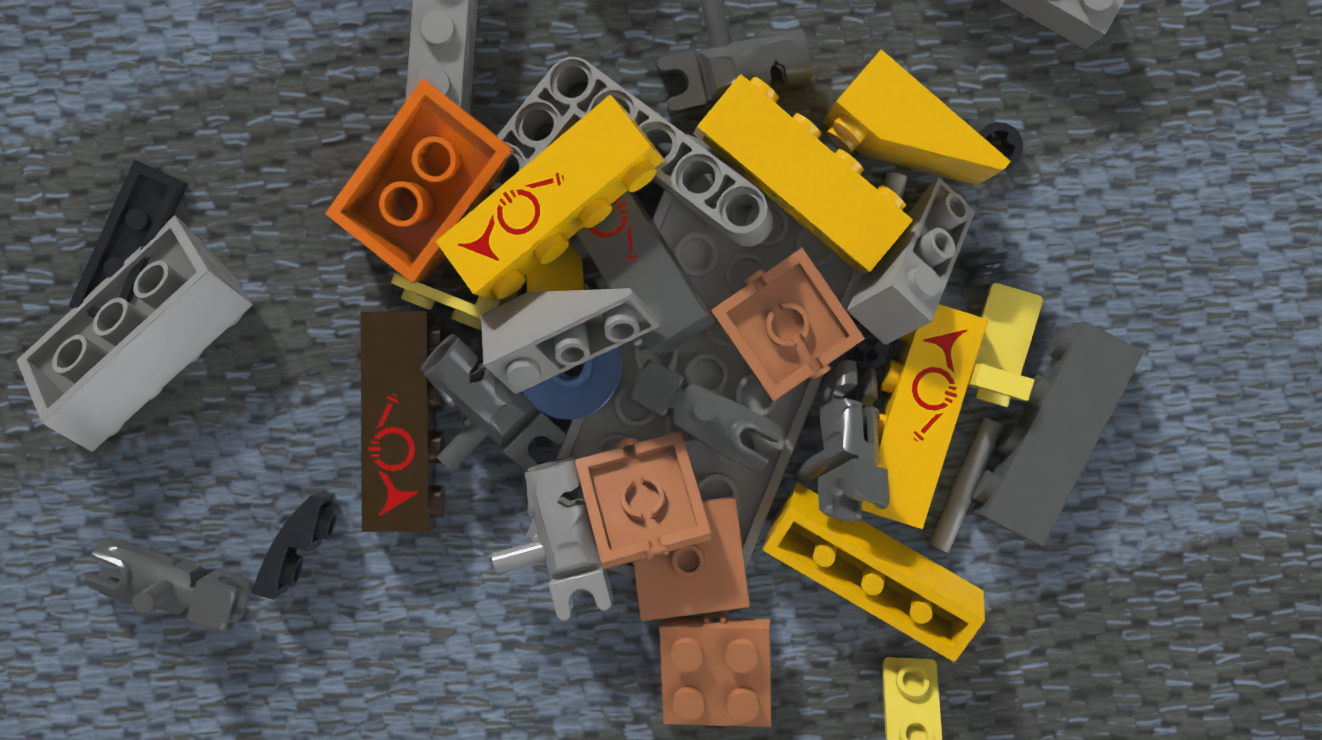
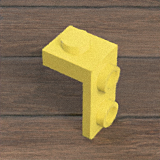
[391,273,524,330]
[968,283,1043,408]
[882,657,942,740]

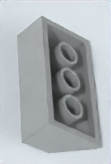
[16,215,253,452]

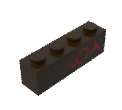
[361,311,445,532]

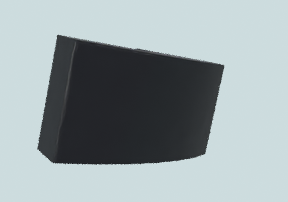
[252,491,337,599]

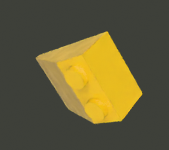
[822,49,1011,185]

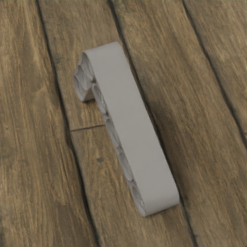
[491,57,773,247]

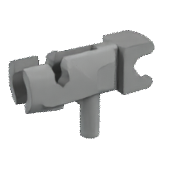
[492,457,613,621]

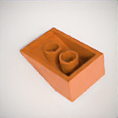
[325,78,514,283]

